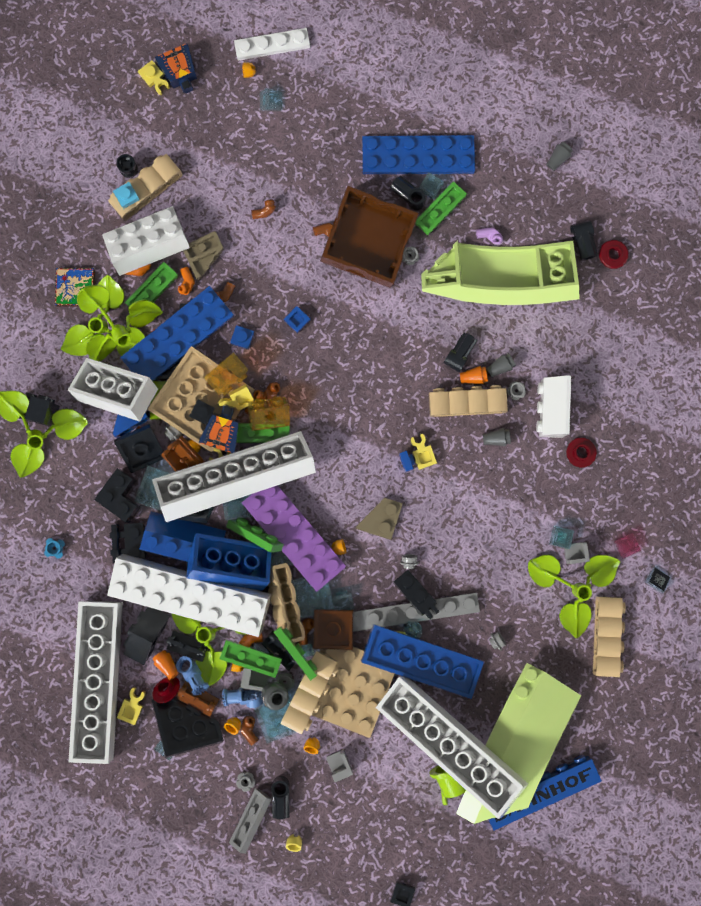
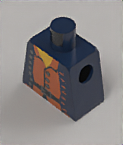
[155,43,197,93]
[199,405,239,453]

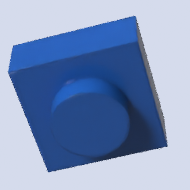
[284,306,311,334]
[230,325,255,350]
[399,451,415,473]

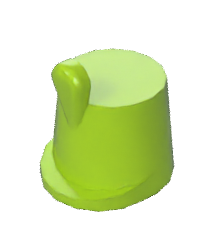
[429,765,466,805]

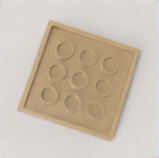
[147,346,255,453]
[312,646,394,738]

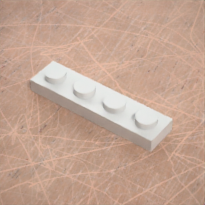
[234,28,310,61]

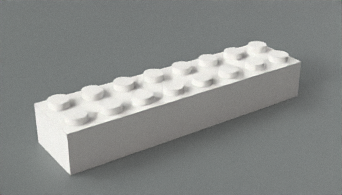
[152,431,316,522]
[107,554,272,637]
[69,601,123,764]
[376,676,528,819]

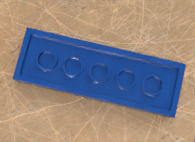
[362,135,475,174]
[120,286,234,381]
[361,624,484,699]

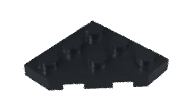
[151,697,224,758]

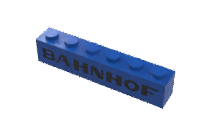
[488,755,602,831]

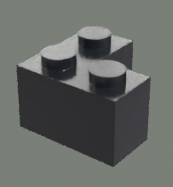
[19,392,60,427]
[94,468,141,523]
[123,607,170,665]

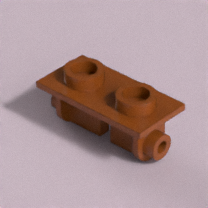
[177,681,220,716]

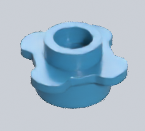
[44,538,65,559]

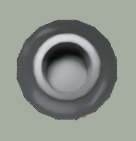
[261,682,289,710]

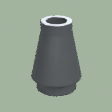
[546,142,573,171]
[486,353,516,377]
[483,428,511,446]

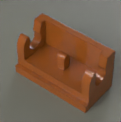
[161,436,205,472]

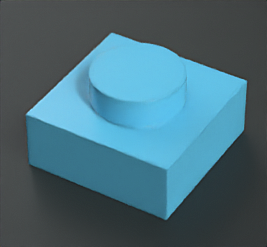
[113,182,140,209]

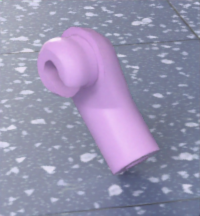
[476,227,503,245]

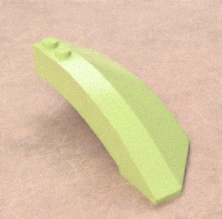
[421,240,580,305]
[457,663,581,824]

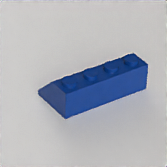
[140,511,226,562]
[186,533,271,591]

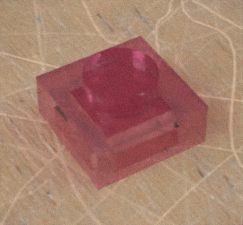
[614,533,641,559]

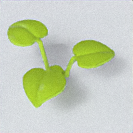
[61,275,145,356]
[77,285,163,362]
[0,390,88,478]
[528,555,620,638]
[171,613,247,686]

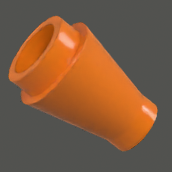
[460,365,488,384]
[153,650,179,680]

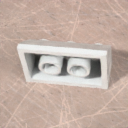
[536,376,571,438]

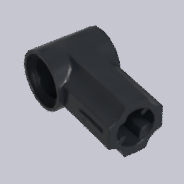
[390,175,425,210]
[570,220,598,260]
[443,332,478,373]
[271,776,290,819]

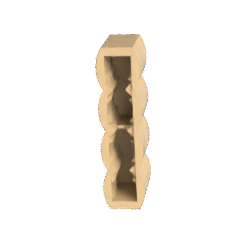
[108,154,183,221]
[429,385,508,417]
[268,563,305,643]
[593,596,626,677]
[280,650,339,734]

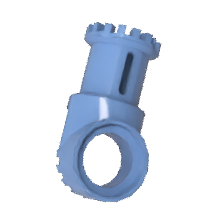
[176,656,209,696]
[222,687,263,708]

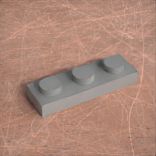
[229,789,272,854]

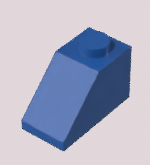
[113,412,150,438]

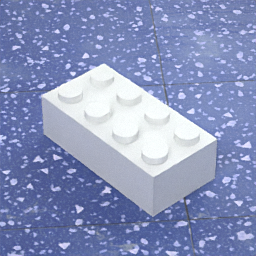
[102,206,190,276]
[68,358,158,421]

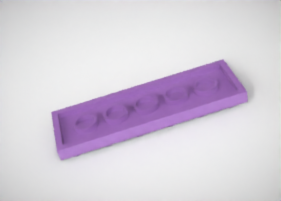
[242,485,346,592]

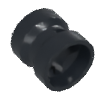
[116,154,138,178]

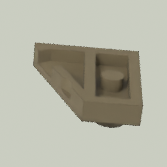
[183,231,224,281]
[356,498,403,540]

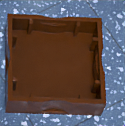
[320,186,419,288]

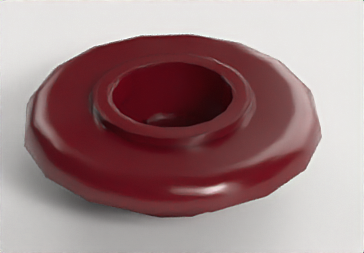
[599,240,629,269]
[566,438,597,468]
[152,677,180,703]

